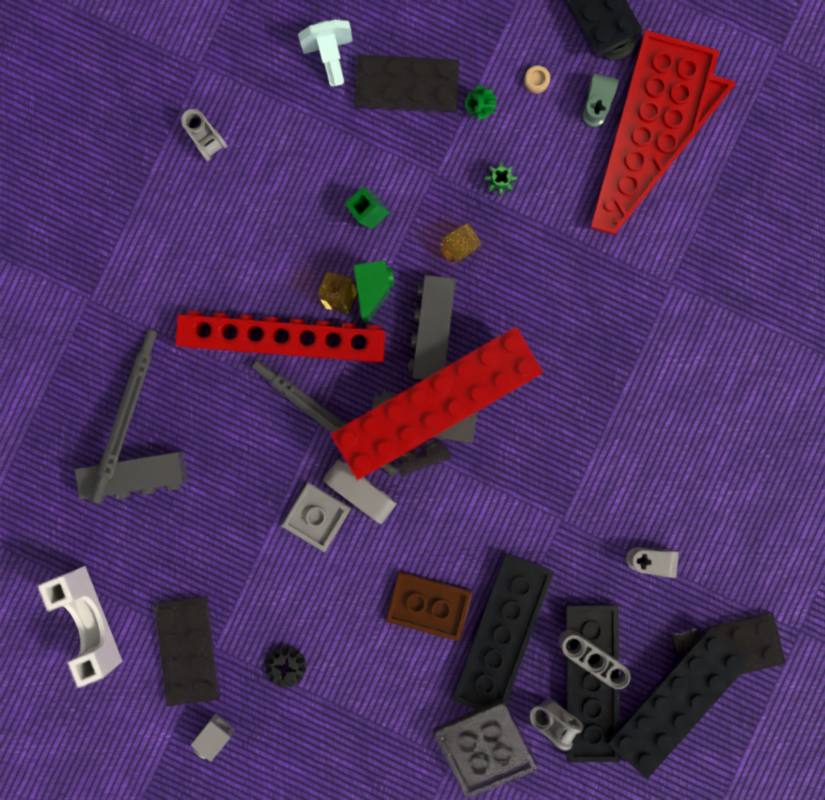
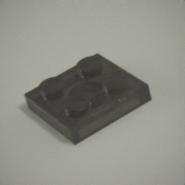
[396,440,452,476]

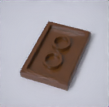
[385,570,473,642]

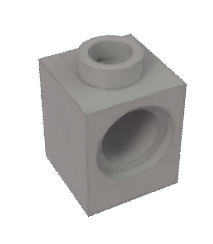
[190,713,235,762]

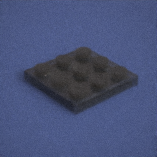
[433,698,538,798]

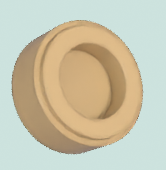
[524,66,550,94]

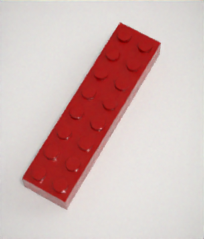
[331,326,544,481]

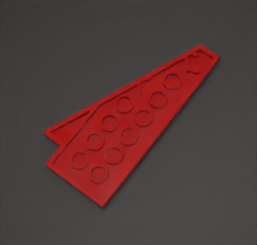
[589,30,736,235]

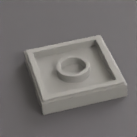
[281,482,352,552]

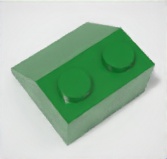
[354,260,395,323]

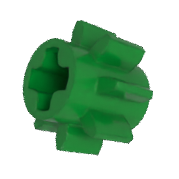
[465,86,497,120]
[484,162,517,197]

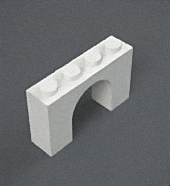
[38,566,123,688]

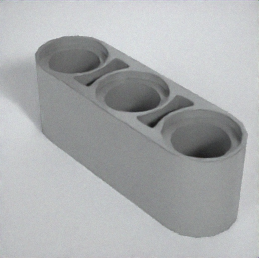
[322,459,397,524]
[558,630,630,689]

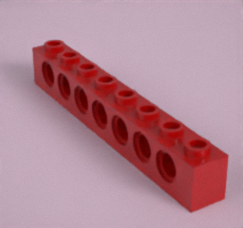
[175,311,386,363]

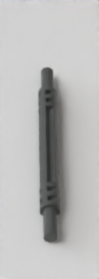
[90,330,157,504]
[252,360,400,477]

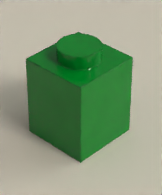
[345,186,390,230]

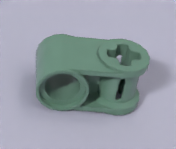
[583,73,619,127]

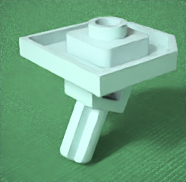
[298,20,353,86]

